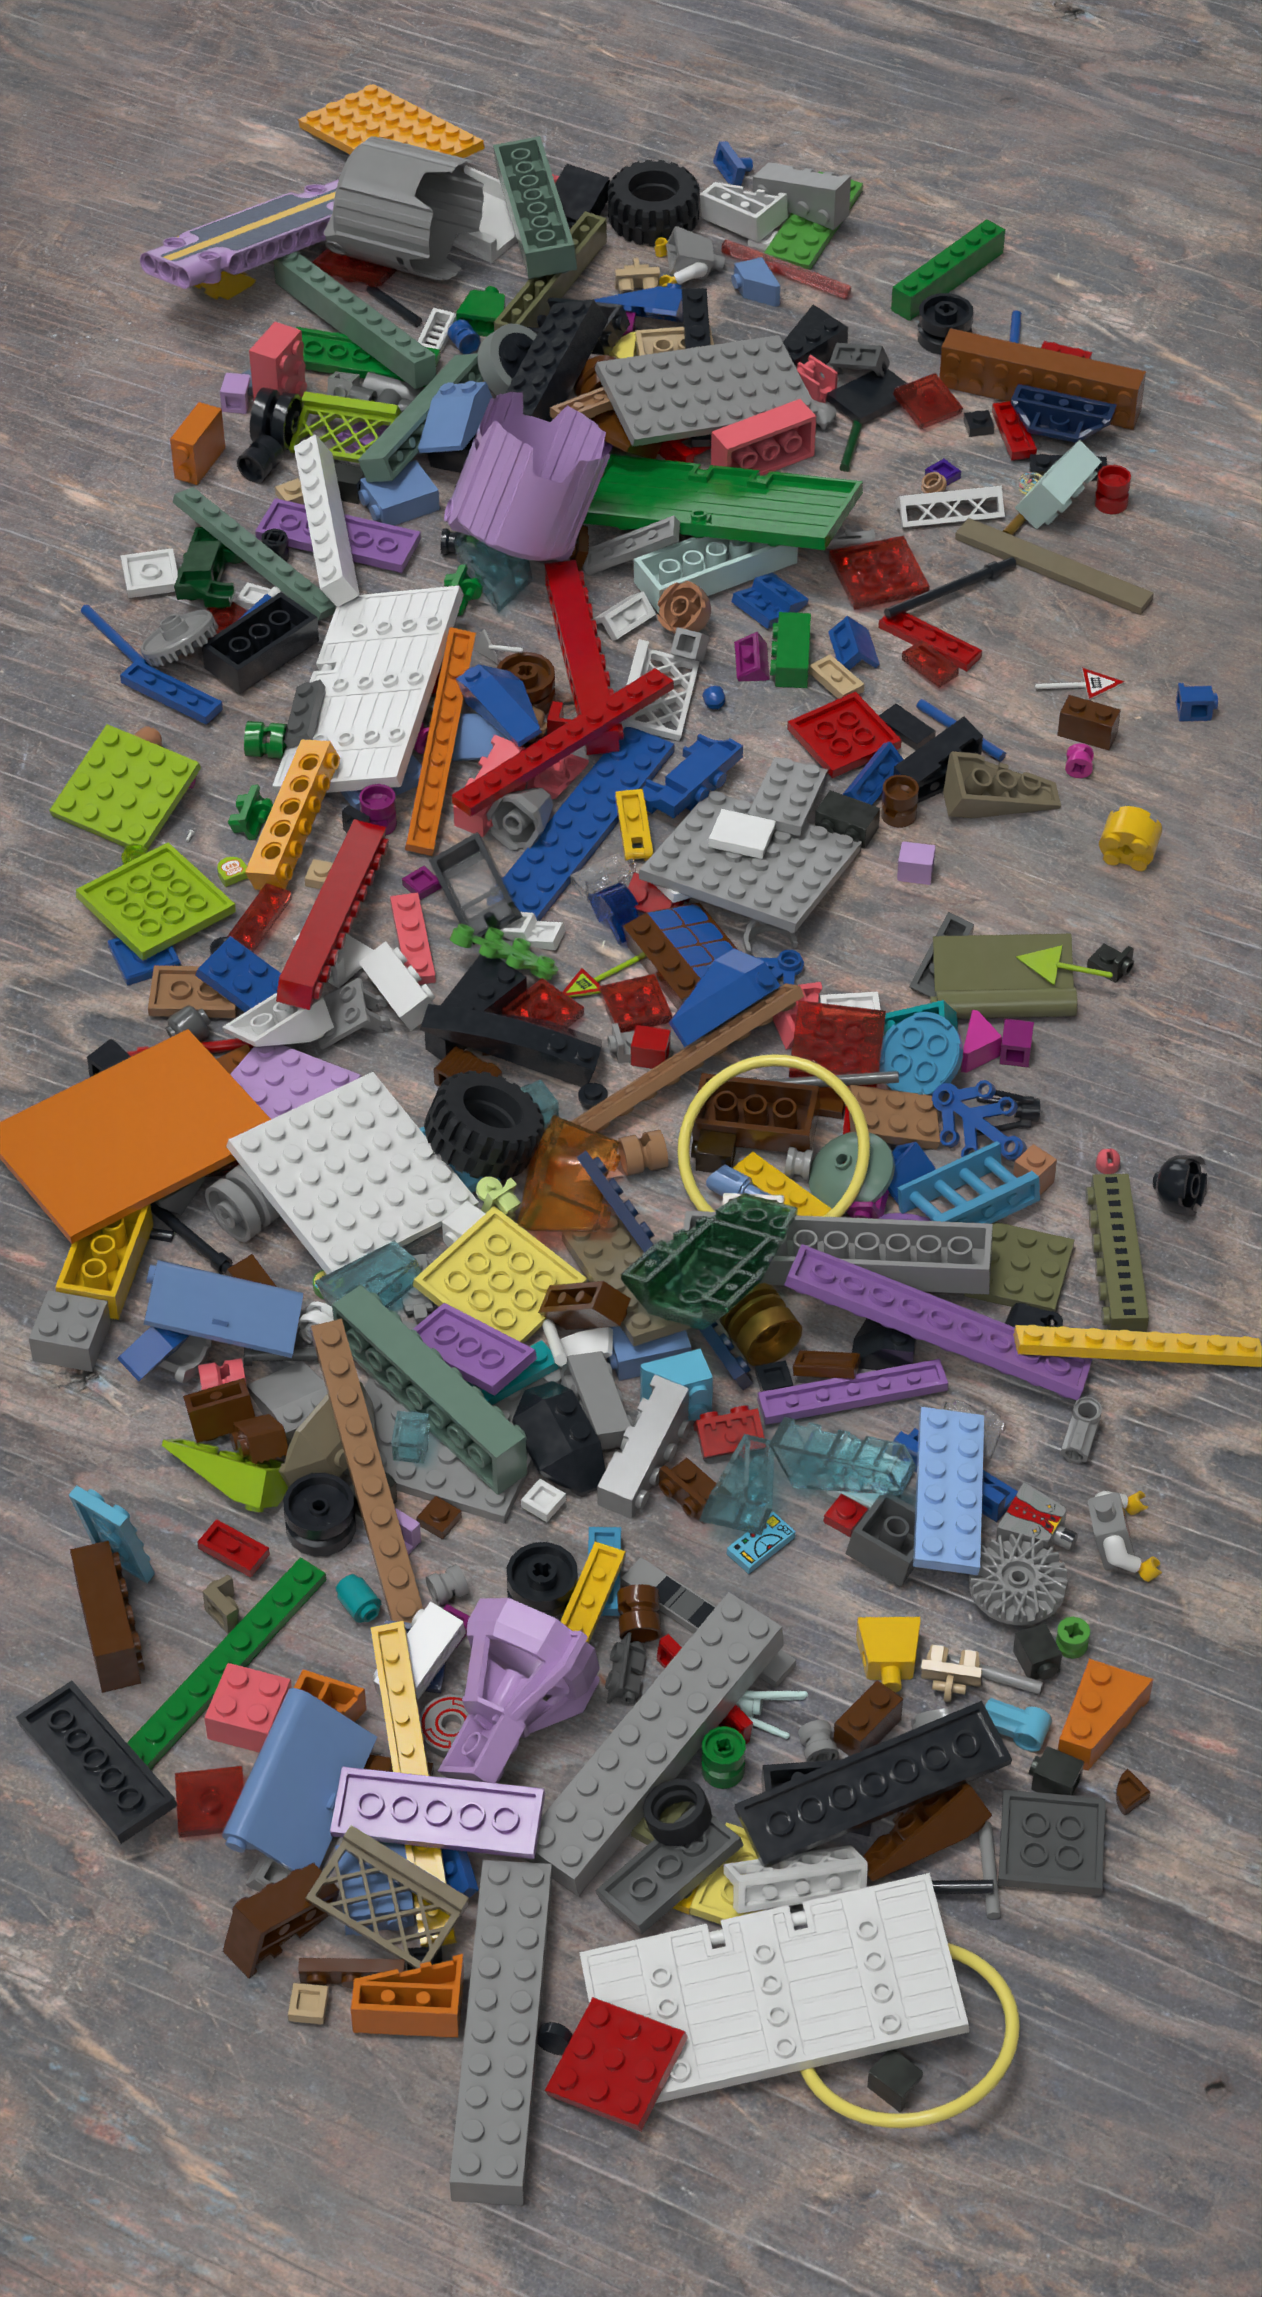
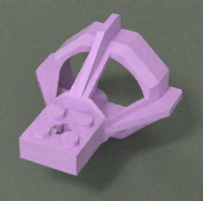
[438,1598,600,1783]

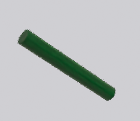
[840,420,863,472]

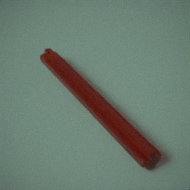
[721,239,852,299]

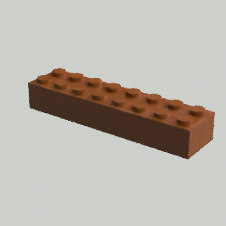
[939,328,1146,430]

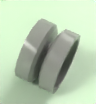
[205,1164,280,1242]

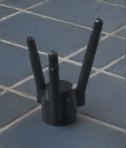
[976,1090,1040,1136]

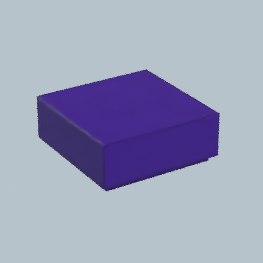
[925,458,961,486]

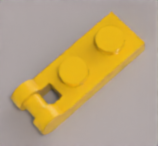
[615,789,653,863]

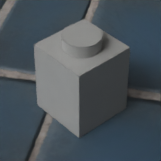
[670,627,710,663]

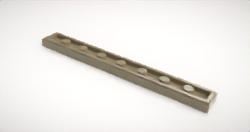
[955,518,1154,615]

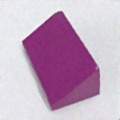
[734,631,770,681]

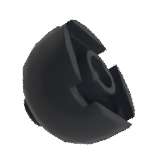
[1153,1155,1207,1216]

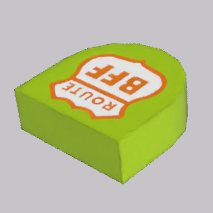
[217,856,248,887]

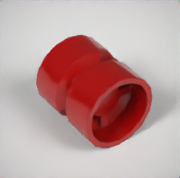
[1094,465,1131,515]

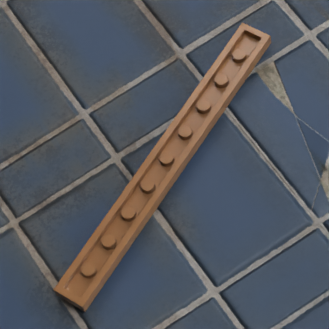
[553,983,804,1147]
[310,1319,423,1623]

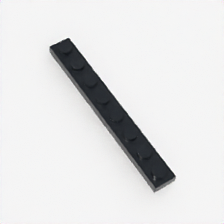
[681,288,712,447]

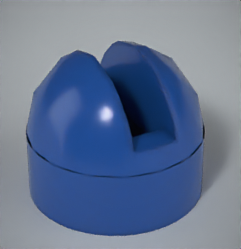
[702,686,725,710]

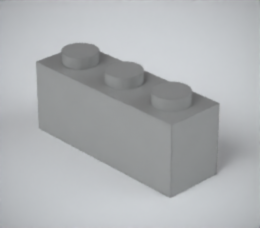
[560,1351,633,1450]

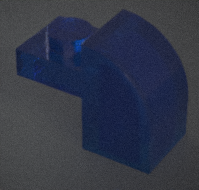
[587,882,639,945]

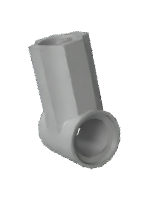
[1060,1397,1102,1464]

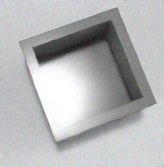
[29,1290,111,1372]

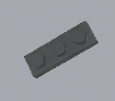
[283,680,326,748]

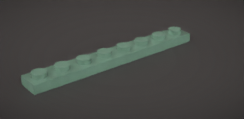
[172,487,336,621]

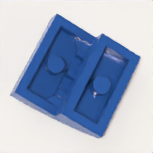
[731,572,809,629]

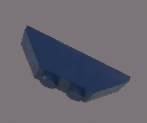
[1011,384,1117,443]

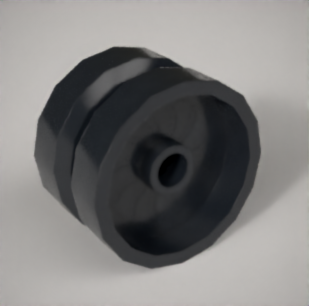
[917,293,974,355]
[249,388,303,450]
[283,1473,356,1557]
[506,1542,578,1621]

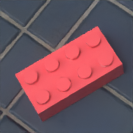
[711,399,816,476]

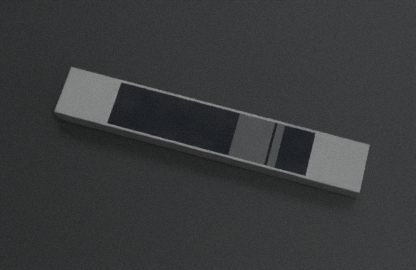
[621,1557,796,1688]

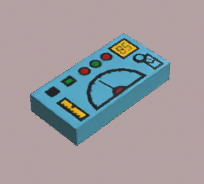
[726,1512,796,1574]

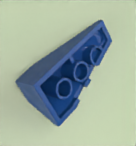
[594,283,683,323]
[456,664,542,747]

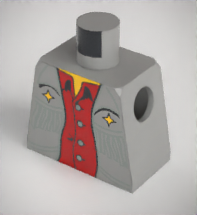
[996,1483,1078,1551]

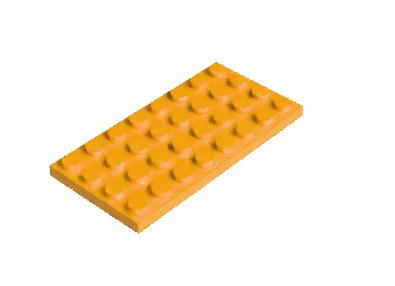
[298,84,485,158]

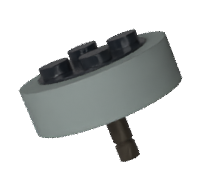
[478,324,537,395]

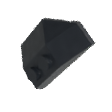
[512,1381,606,1496]

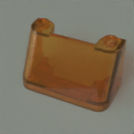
[517,1115,621,1233]

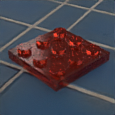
[829,535,930,610]
[789,1000,886,1088]

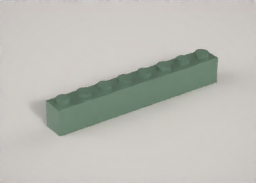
[358,353,484,482]

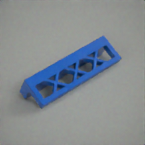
[892,1428,1018,1522]

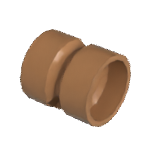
[618,1129,668,1176]

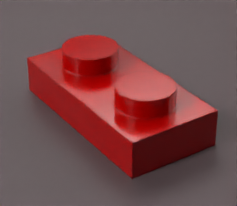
[197,1519,270,1578]

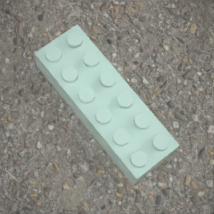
[634,537,798,613]

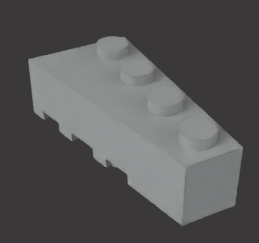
[752,162,851,230]
[597,1375,691,1519]

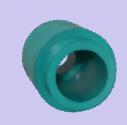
[335,1574,382,1623]

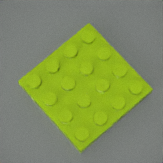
[49,724,201,855]
[76,842,236,961]

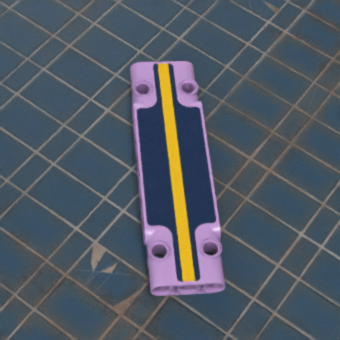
[140,180,338,289]

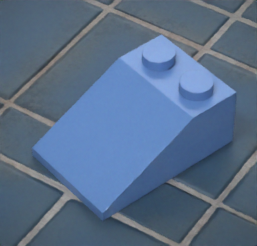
[418,381,492,453]

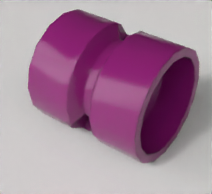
[359,784,397,836]

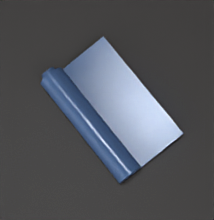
[143,1260,303,1358]
[222,1688,377,1871]

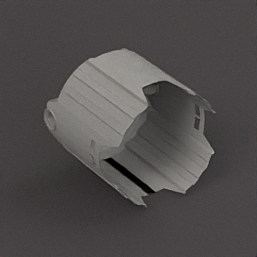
[324,136,484,281]

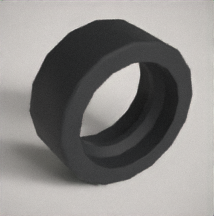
[643,1779,712,1846]

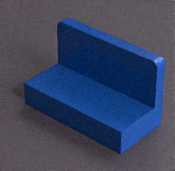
[828,616,880,670]
[888,1142,936,1205]

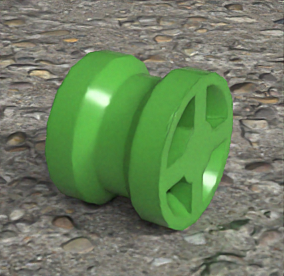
[1056,1617,1090,1659]

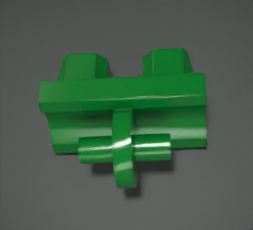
[444,564,483,616]
[228,784,273,840]

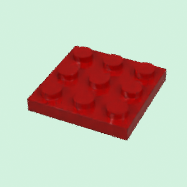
[787,691,902,778]
[545,1997,688,2132]

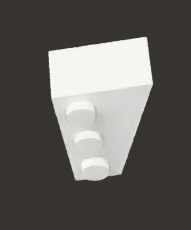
[700,182,788,242]

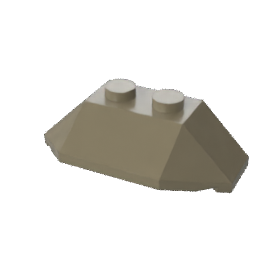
[279,1381,376,1487]

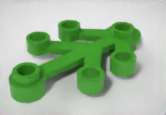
[450,924,558,980]

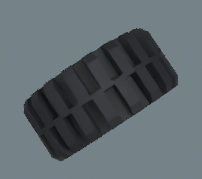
[608,160,700,246]
[424,1071,545,1180]

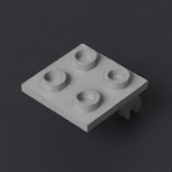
[318,977,391,1050]

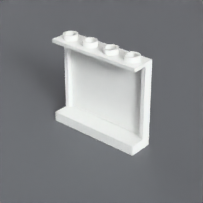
[452,165,517,263]

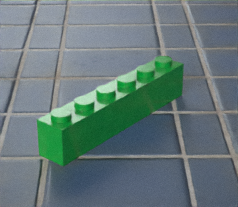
[891,219,1005,321]

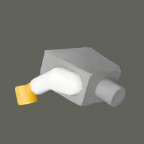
[654,226,725,287]
[1087,1491,1162,1582]

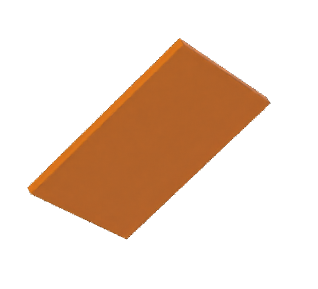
[0,1029,271,1244]

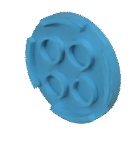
[877,1012,963,1095]

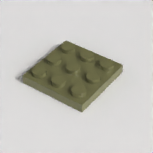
[964,1222,1075,1312]

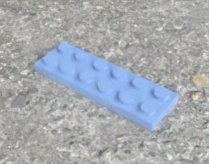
[913,1407,984,1575]

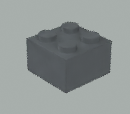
[845,1490,915,1586]

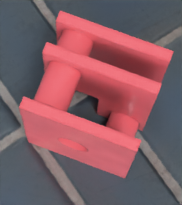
[796,355,838,403]

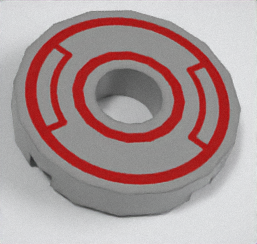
[420,1694,469,1757]

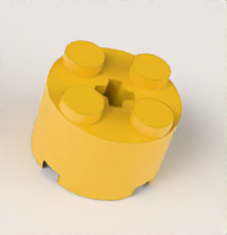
[1099,806,1163,871]

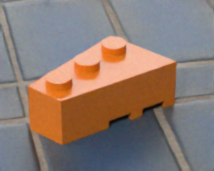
[1058,1659,1153,1771]
[351,1954,464,2038]

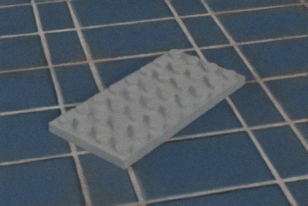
[595,335,818,446]

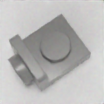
[327,372,360,398]
[607,1023,634,1064]

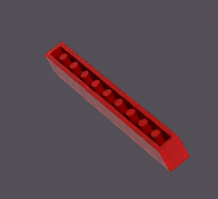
[544,560,624,755]
[276,819,389,1010]

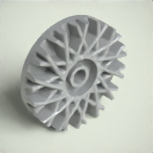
[141,610,219,667]
[969,1534,1067,1625]

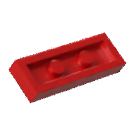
[992,401,1037,460]

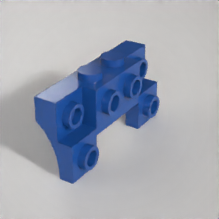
[642,734,743,818]

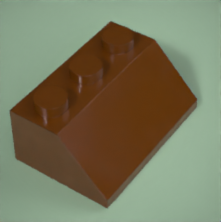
[588,410,663,459]

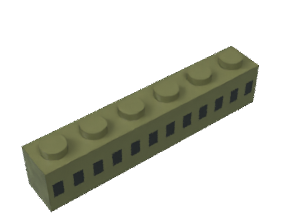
[1086,1174,1149,1332]

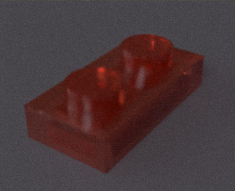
[902,640,959,688]

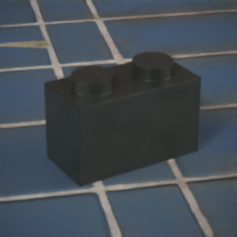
[815,790,880,849]

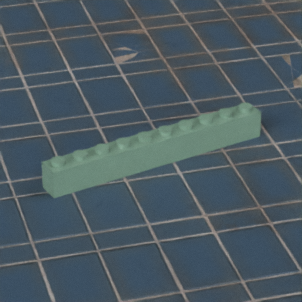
[273,251,436,389]

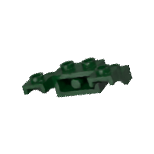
[174,527,245,609]

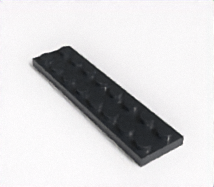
[734,1701,1012,1867]

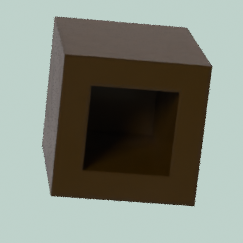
[691,1129,736,1173]

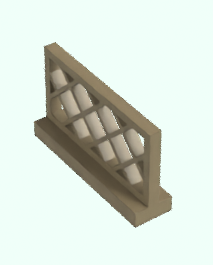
[305,1825,469,1969]

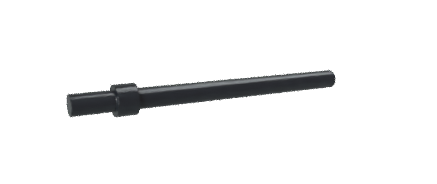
[884,557,1016,619]
[150,1202,233,1276]

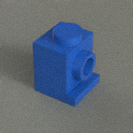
[1175,683,1218,722]

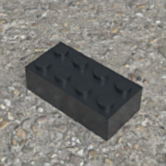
[202,592,319,694]

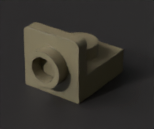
[203,1575,239,1634]

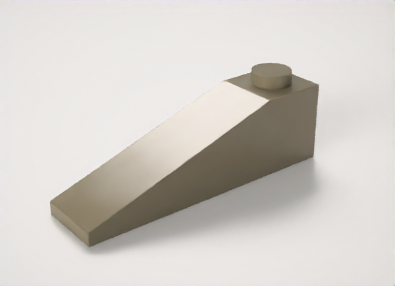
[943,752,1061,818]

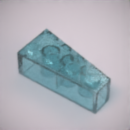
[769,1417,916,1495]

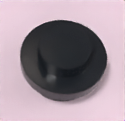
[578,1083,608,1110]

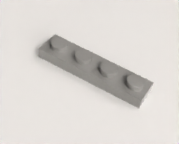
[583,515,680,575]

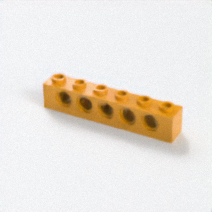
[245,739,340,891]

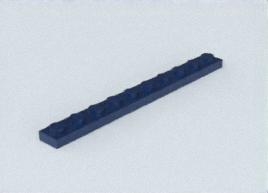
[576,1151,753,1390]

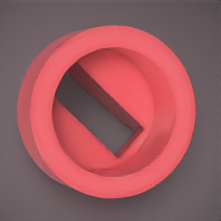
[1096,1148,1120,1174]

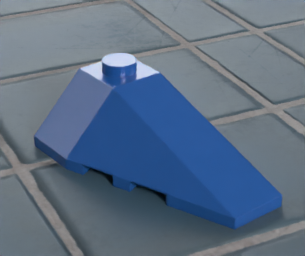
[669,948,781,1047]

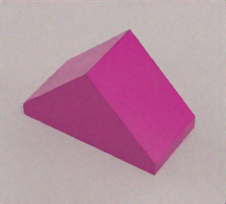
[961,1010,1002,1073]

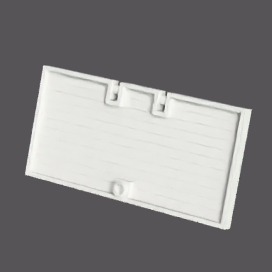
[272,585,464,796]
[580,1873,970,2104]

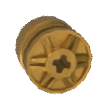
[720,1283,803,1366]

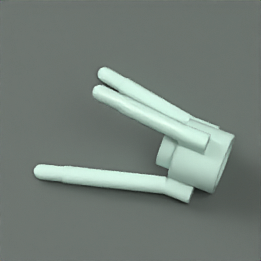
[736,1690,808,1739]

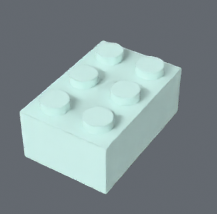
[1015,440,1101,529]

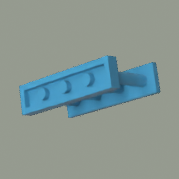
[897,1141,1040,1224]

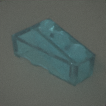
[453,533,533,613]
[315,1241,422,1309]
[699,1434,775,1535]

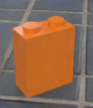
[170,402,226,485]

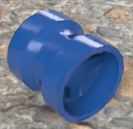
[448,320,481,354]

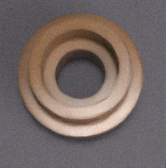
[921,472,947,494]

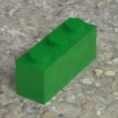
[770,612,811,688]

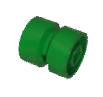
[244,721,287,759]
[701,1727,746,1789]

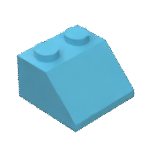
[640,1349,713,1421]

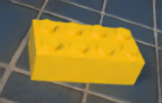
[55,1204,153,1320]

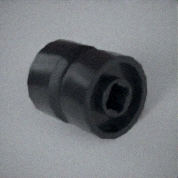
[237,435,284,483]

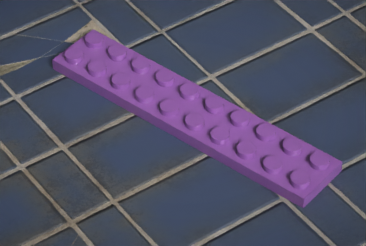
[784,1244,1092,1401]

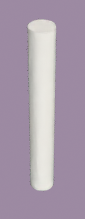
[542,1319,567,1366]

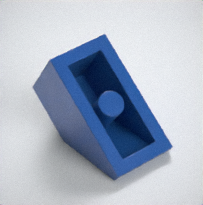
[117,1326,190,1382]

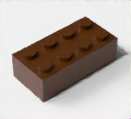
[692,1073,821,1153]
[70,1540,145,1693]

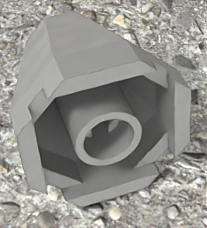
[486,788,553,850]

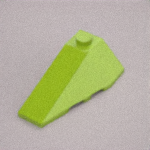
[162,1438,288,1512]

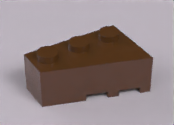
[223,1862,340,1979]

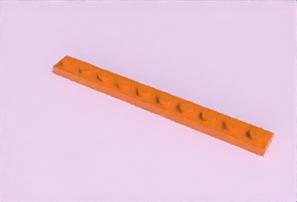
[405,627,476,856]

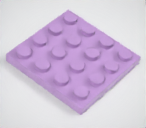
[230,1045,361,1119]

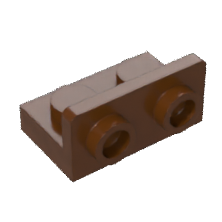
[659,1457,731,1524]

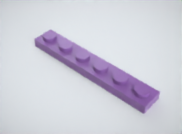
[757,1359,948,1425]

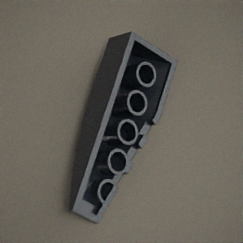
[420,1004,602,1087]

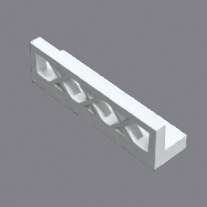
[895,486,1005,528]
[723,1845,868,1914]

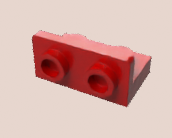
[693,1405,766,1459]

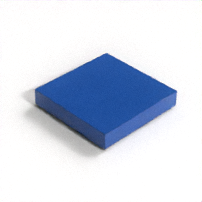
[108,938,181,986]

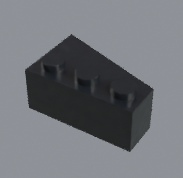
[893,716,983,803]

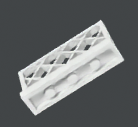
[621,639,699,741]

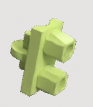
[476,1177,521,1220]

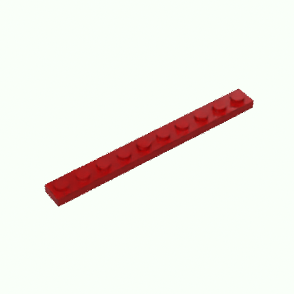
[452,668,674,817]

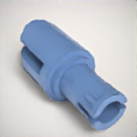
[706,1165,772,1196]

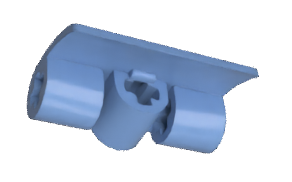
[451,713,511,761]

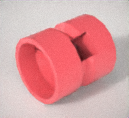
[198,1358,246,1390]

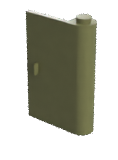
[930,933,1077,1019]

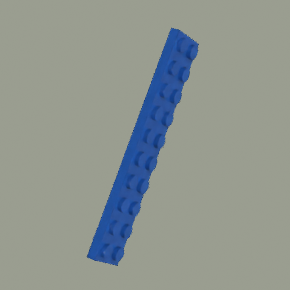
[487,727,675,921]

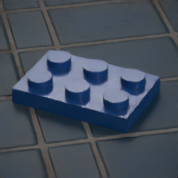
[195,936,281,1012]

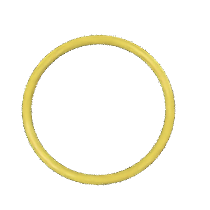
[677,1054,870,1217]
[800,1943,1020,2128]

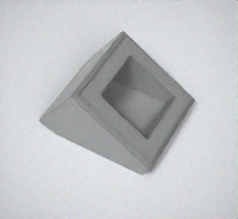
[245,1855,292,1892]

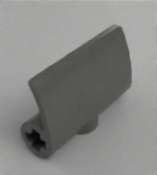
[348,372,425,412]

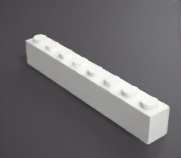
[294,434,360,607]

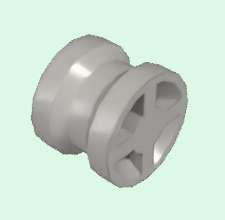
[785,1147,814,1180]

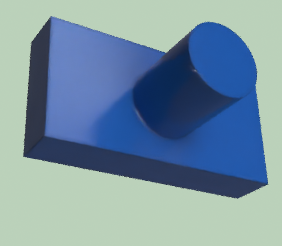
[713,141,753,186]

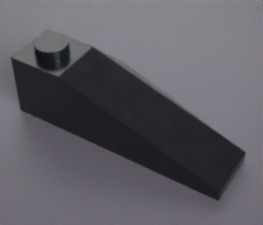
[852,1318,917,1370]

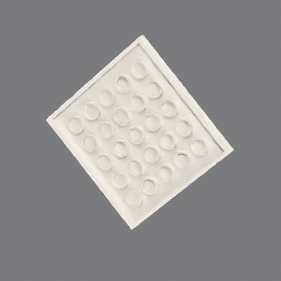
[226,1072,479,1281]

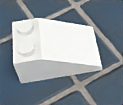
[222,993,334,1047]

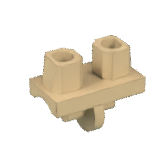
[615,258,660,294]
[921,1645,982,1702]

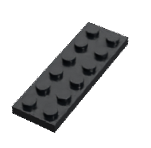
[16,1680,178,1845]

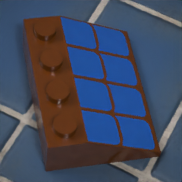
[623,902,738,1010]

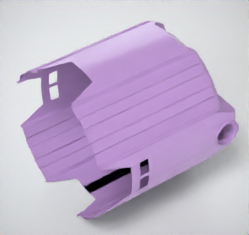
[444,392,610,561]

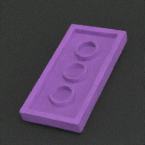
[413,1303,537,1396]

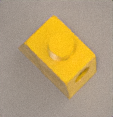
[856,1617,920,1693]

